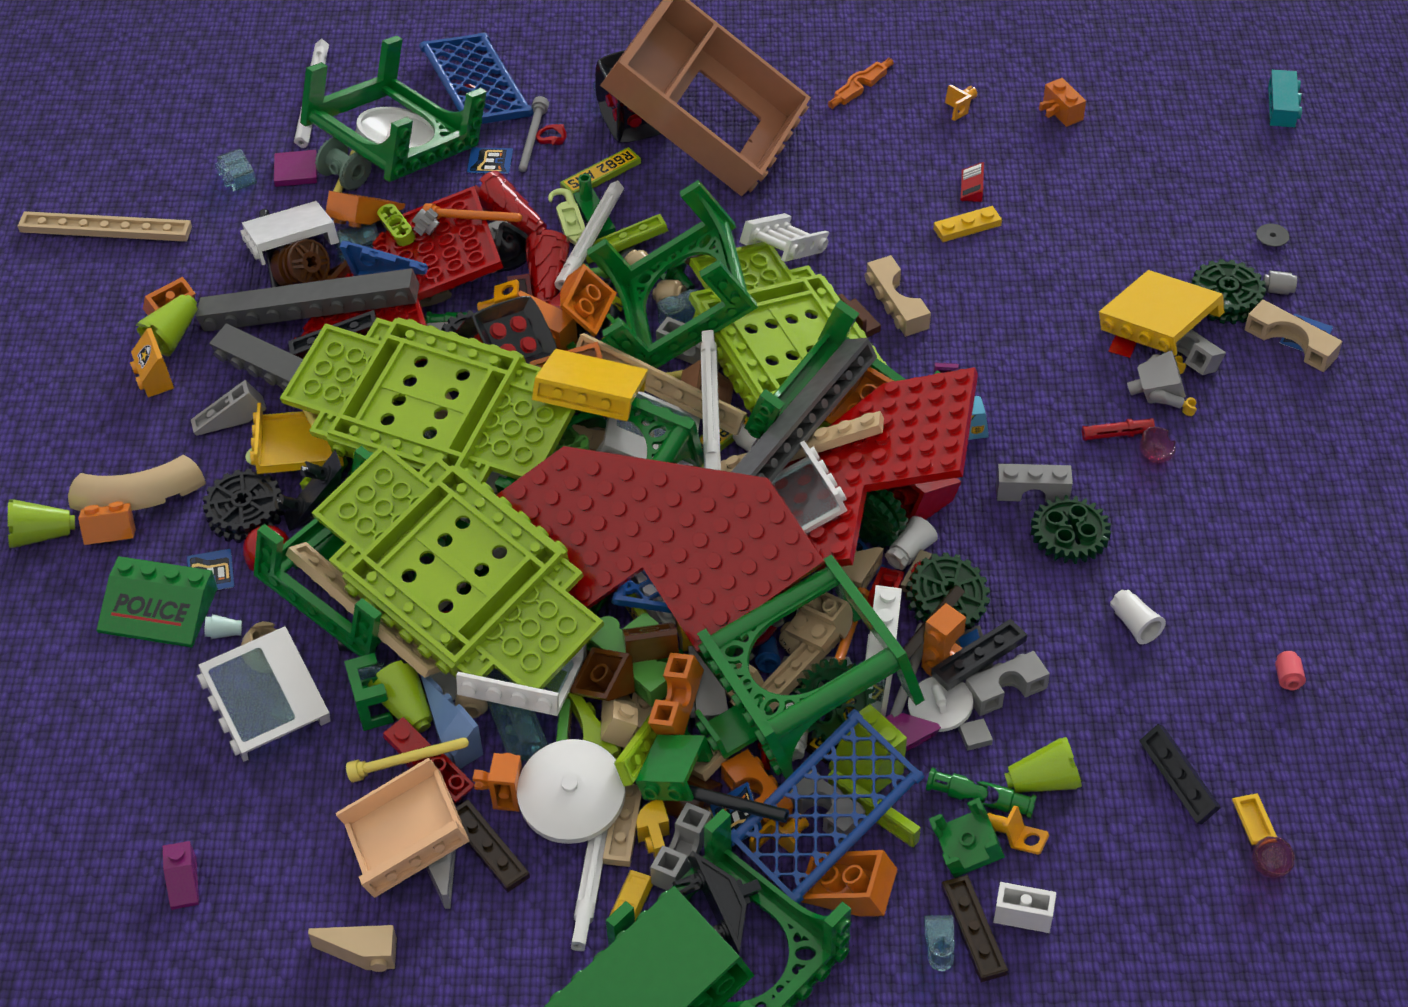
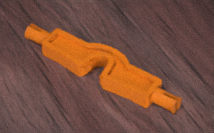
[828,58,894,109]

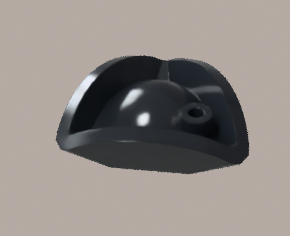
[494,222,528,272]

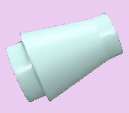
[205,614,242,639]

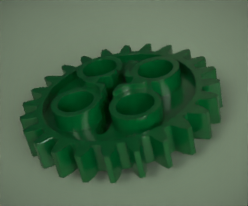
[1030,495,1111,564]
[793,658,876,743]

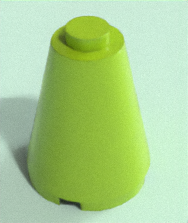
[136,294,198,356]
[8,499,75,548]
[368,660,433,733]
[1004,737,1082,793]

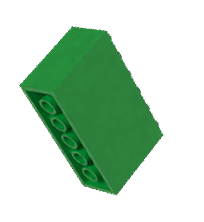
[544,886,754,1007]

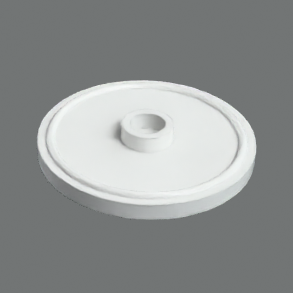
[908,677,973,732]

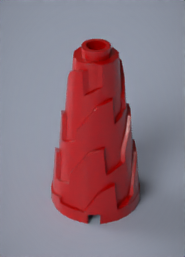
[474,171,547,236]
[526,230,570,303]

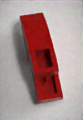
[383,717,475,803]

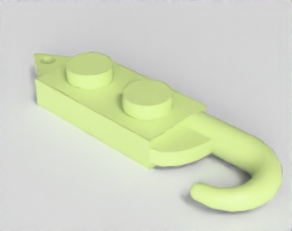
[548,188,585,245]

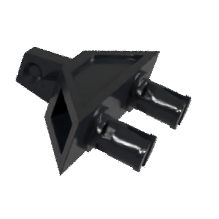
[274,450,342,531]
[672,850,762,955]

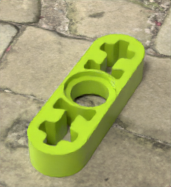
[377,204,415,246]

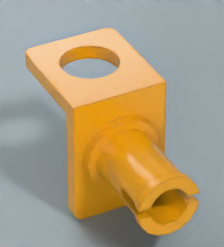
[945,85,977,121]
[477,279,519,311]
[988,806,1049,855]
[749,813,809,853]

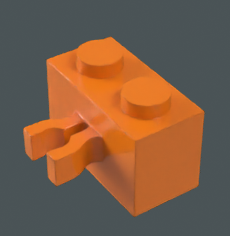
[1039,78,1086,127]
[143,277,196,315]
[78,501,136,545]
[473,753,522,812]

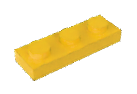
[933,206,1002,242]

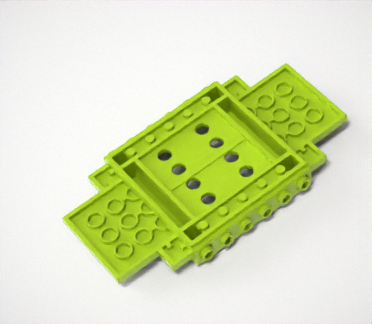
[689,242,887,430]
[280,317,576,484]
[312,444,604,689]

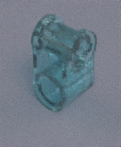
[924,915,955,971]

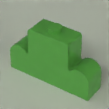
[587,613,679,707]

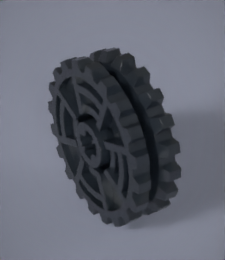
[202,469,285,543]

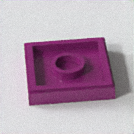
[274,150,317,187]

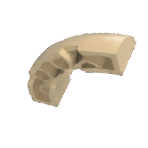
[68,455,206,511]

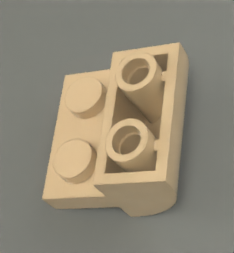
[784,592,853,653]

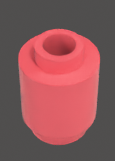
[1275,651,1306,690]

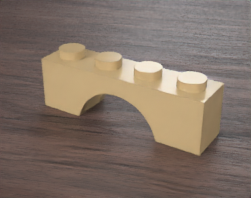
[865,255,931,337]
[1245,300,1343,372]

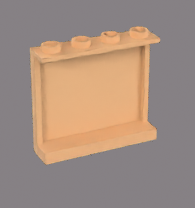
[336,758,469,898]

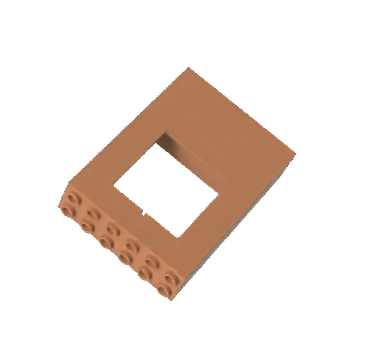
[600,0,811,196]

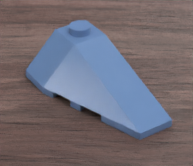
[420,675,483,769]

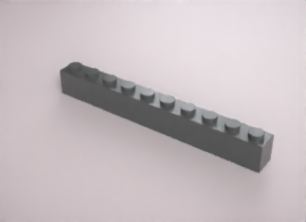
[196,268,419,332]
[209,323,399,425]
[731,338,877,482]

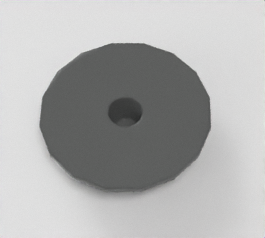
[1256,223,1289,247]

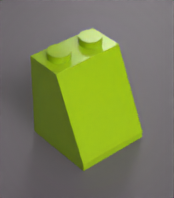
[829,704,907,793]

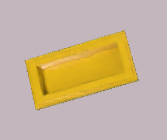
[1232,793,1278,845]
[609,870,653,922]

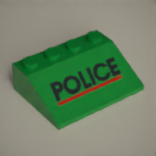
[97,556,218,647]

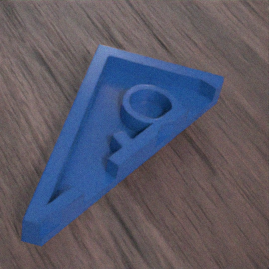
[340,241,428,276]

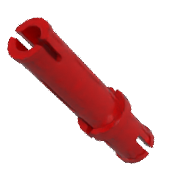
[1082,418,1155,441]

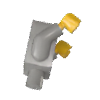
[1127,350,1197,416]

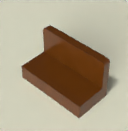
[838,293,881,338]

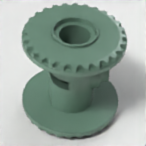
[315,137,372,190]

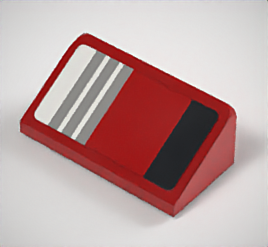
[961,162,984,202]

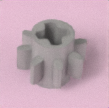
[412,208,440,236]

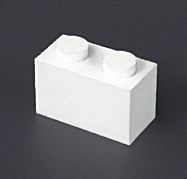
[993,882,1056,933]

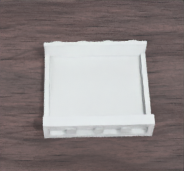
[240,201,339,265]

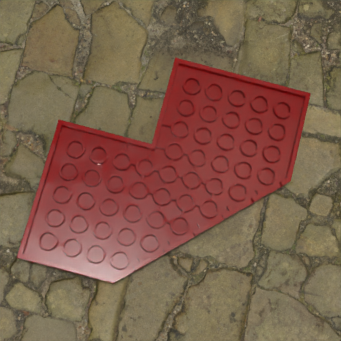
[294,186,504,364]
[774,367,978,571]
[496,446,826,652]

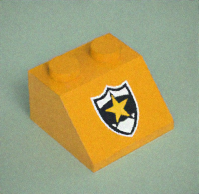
[130,328,174,397]

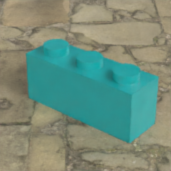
[1268,69,1302,127]

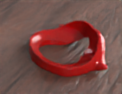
[536,124,567,145]

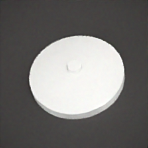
[356,107,434,148]
[517,739,626,844]

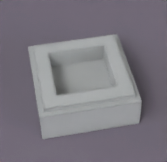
[958,718,993,751]

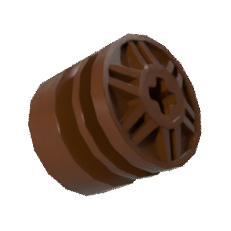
[270,239,330,286]

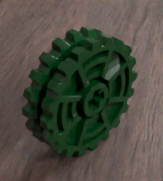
[1191,259,1266,324]
[858,489,908,548]
[905,552,990,632]

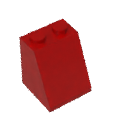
[886,478,961,525]

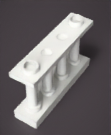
[739,213,829,262]

